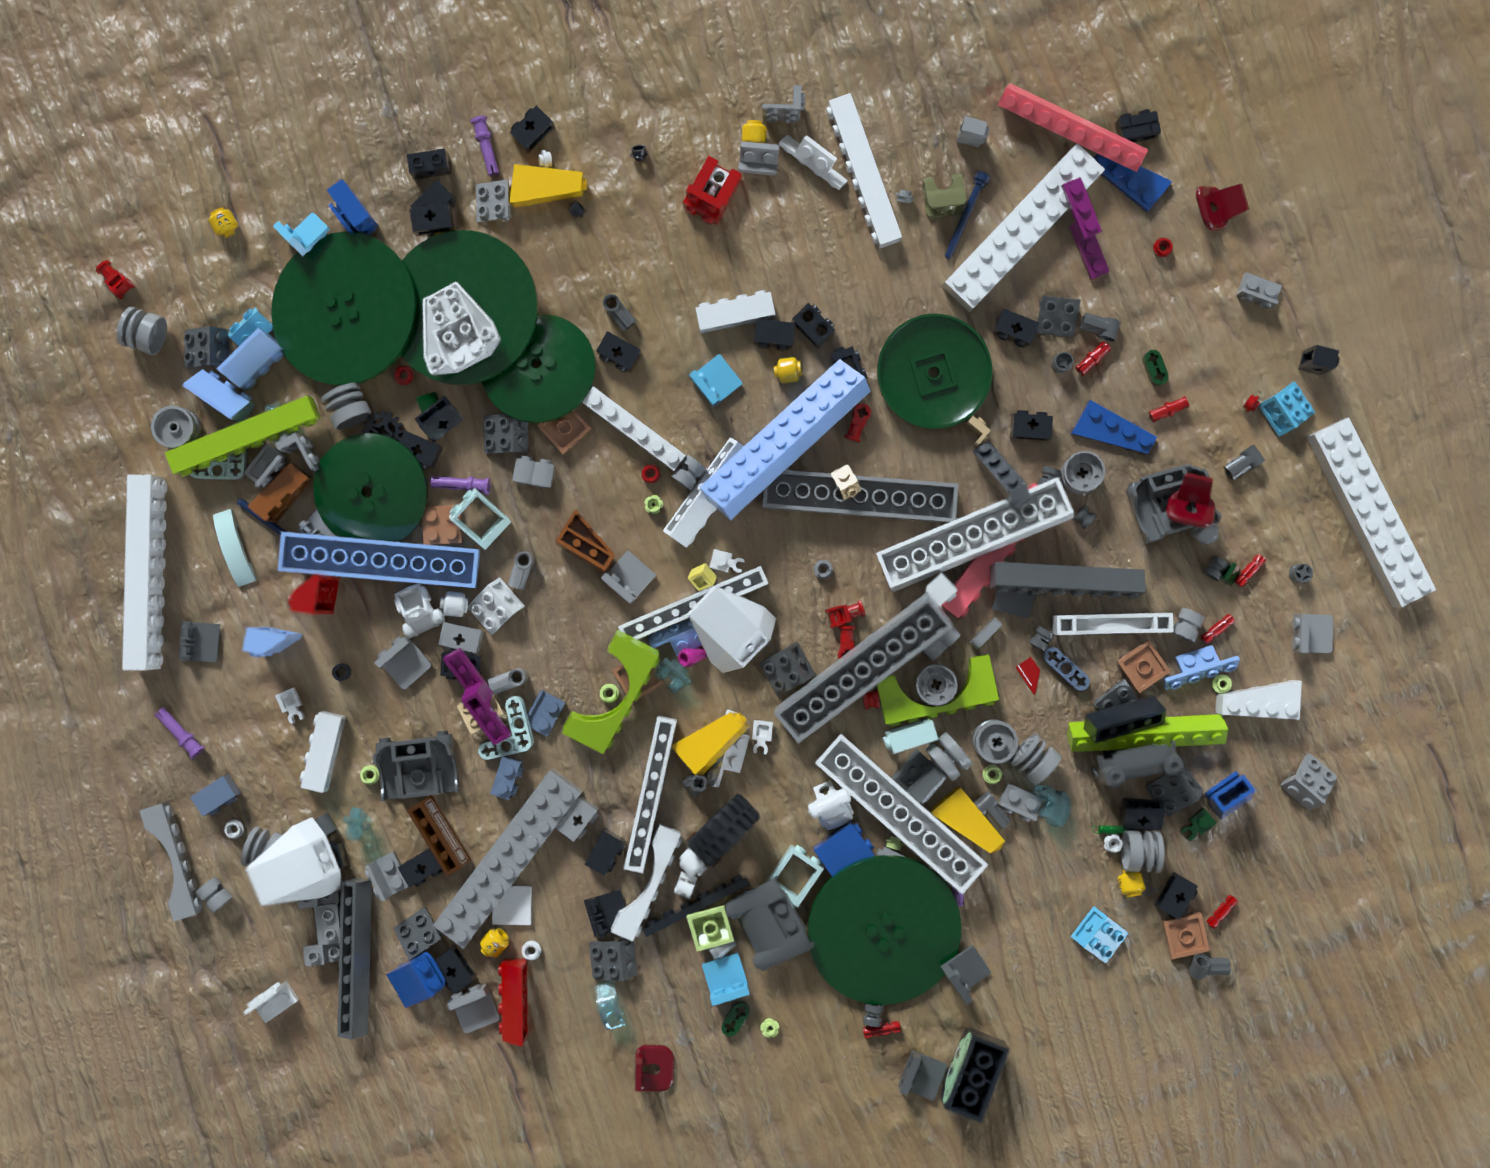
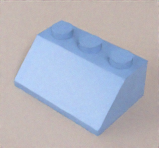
[217,328,284,390]
[182,369,255,422]
[243,627,303,657]

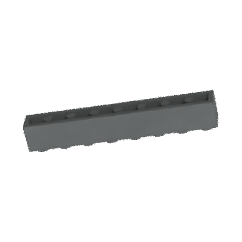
[990,562,1146,599]
[337,878,372,1040]

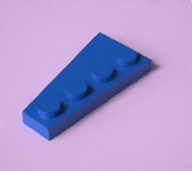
[1094,153,1173,213]
[1071,400,1157,454]

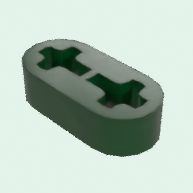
[1142,350,1169,386]
[721,1001,749,1036]

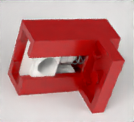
[683,155,742,225]

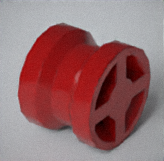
[862,689,880,710]

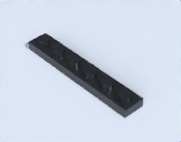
[643,874,750,937]

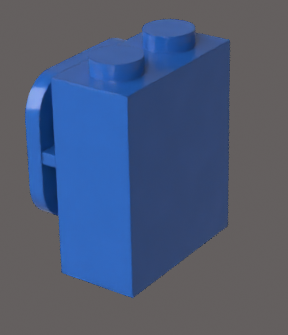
[327,179,379,235]
[1204,771,1256,820]
[813,820,875,876]
[386,952,445,1008]

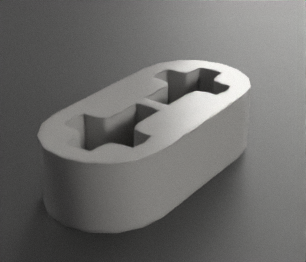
[970,617,1002,650]

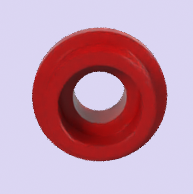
[1153,238,1173,257]
[394,366,414,385]
[1243,395,1261,413]
[641,464,660,484]

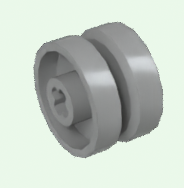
[151,405,203,449]
[972,719,1018,763]
[925,732,973,782]

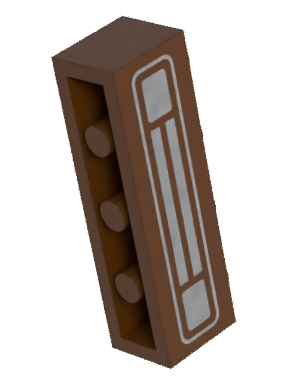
[406,795,471,876]

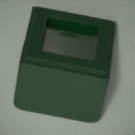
[416,392,439,413]
[1221,563,1241,586]

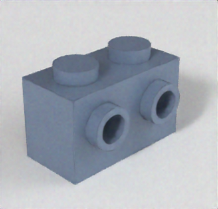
[490,756,524,800]
[190,774,241,817]

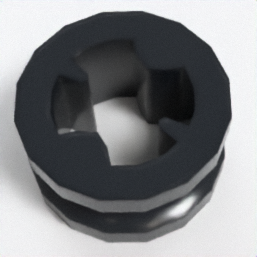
[332,664,351,681]

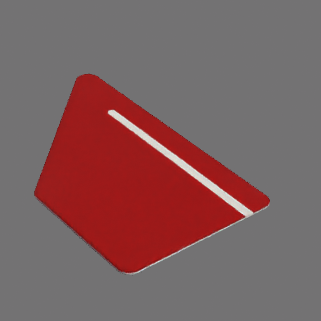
[1016,657,1040,694]

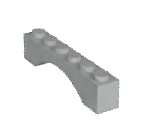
[140,801,202,922]

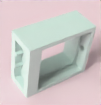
[449,488,511,550]
[883,718,938,753]
[766,844,824,907]

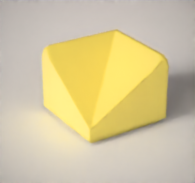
[688,563,717,591]

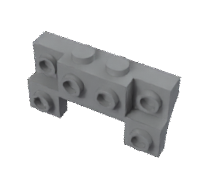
[298,889,341,967]

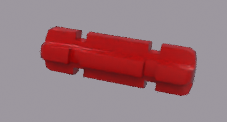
[1234,554,1266,587]
[1201,614,1235,644]
[1207,895,1238,929]
[863,1021,901,1039]

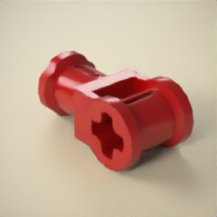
[95,260,135,300]
[844,404,871,443]
[825,600,866,628]
[837,626,856,659]

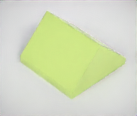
[687,905,734,952]

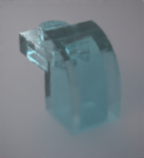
[1033,785,1071,828]
[595,981,626,1030]

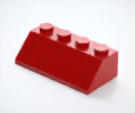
[288,574,340,615]
[498,958,528,1046]

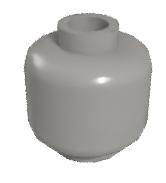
[1190,524,1219,545]

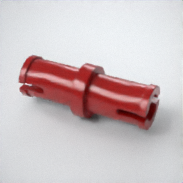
[1075,341,1111,376]
[1149,396,1190,423]

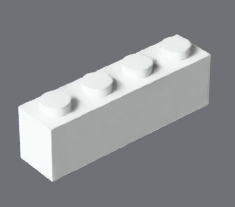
[695,290,775,333]
[300,711,346,793]

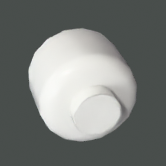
[440,591,468,617]
[679,848,707,877]

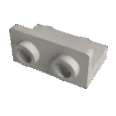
[739,141,779,176]
[1236,272,1282,309]
[998,782,1043,822]

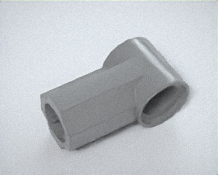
[508,551,535,590]
[488,667,528,695]

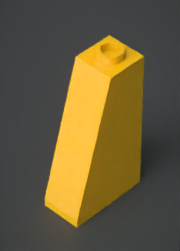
[510,164,587,207]
[671,712,750,775]
[929,786,1005,854]

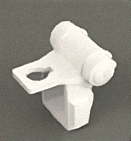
[394,583,445,639]
[808,780,854,830]

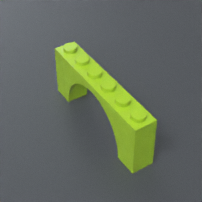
[562,630,660,754]
[876,654,999,727]

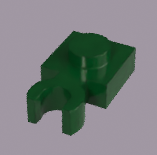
[1180,807,1216,841]

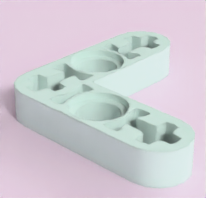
[190,424,248,480]
[478,696,534,760]

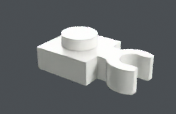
[709,549,745,573]
[275,687,305,724]
[752,720,773,754]

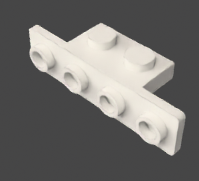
[779,135,847,190]
[707,710,750,788]

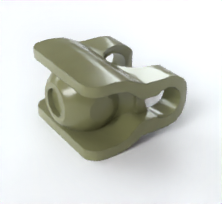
[922,173,967,218]

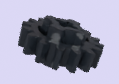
[362,410,404,441]

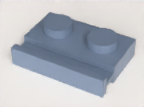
[523,690,566,737]

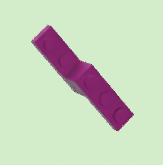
[1061,177,1110,280]
[443,648,511,745]

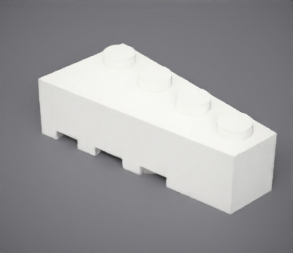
[1215,680,1302,720]

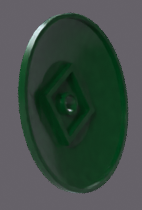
[482,314,596,423]
[877,314,993,429]
[313,433,428,542]

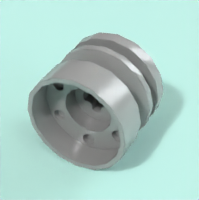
[116,307,167,355]
[320,383,372,430]
[1060,451,1105,495]
[915,664,957,705]
[1009,733,1062,785]
[241,826,283,867]
[1121,830,1164,873]

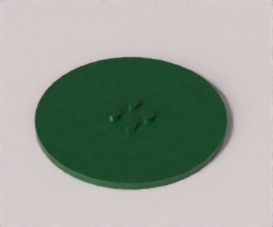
[401,230,539,385]
[271,232,417,386]
[807,855,962,1005]

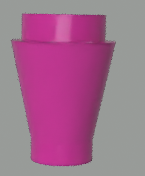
[678,648,706,667]

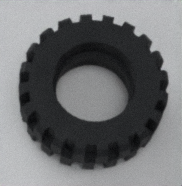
[687,794,760,866]

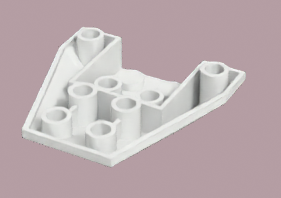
[423,282,500,375]
[688,586,776,673]
[246,818,341,906]

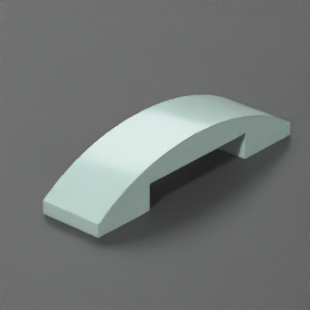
[213,509,257,587]

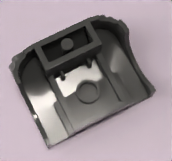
[1126,464,1222,544]
[373,730,460,801]
[1091,740,1183,787]
[725,876,815,971]

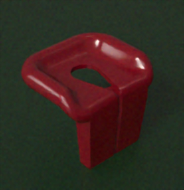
[1196,184,1250,231]
[1166,473,1215,528]
[635,1045,674,1092]

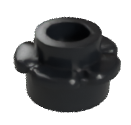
[630,145,649,161]
[569,200,586,218]

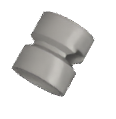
[671,455,707,491]
[1171,608,1205,642]
[196,876,233,913]

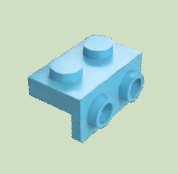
[228,307,273,346]

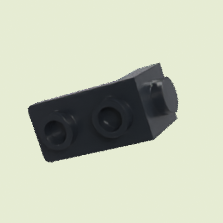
[830,346,868,379]

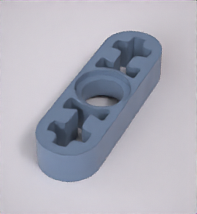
[1042,647,1090,691]

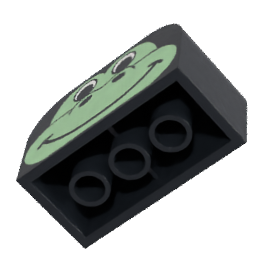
[941,1027,1010,1123]

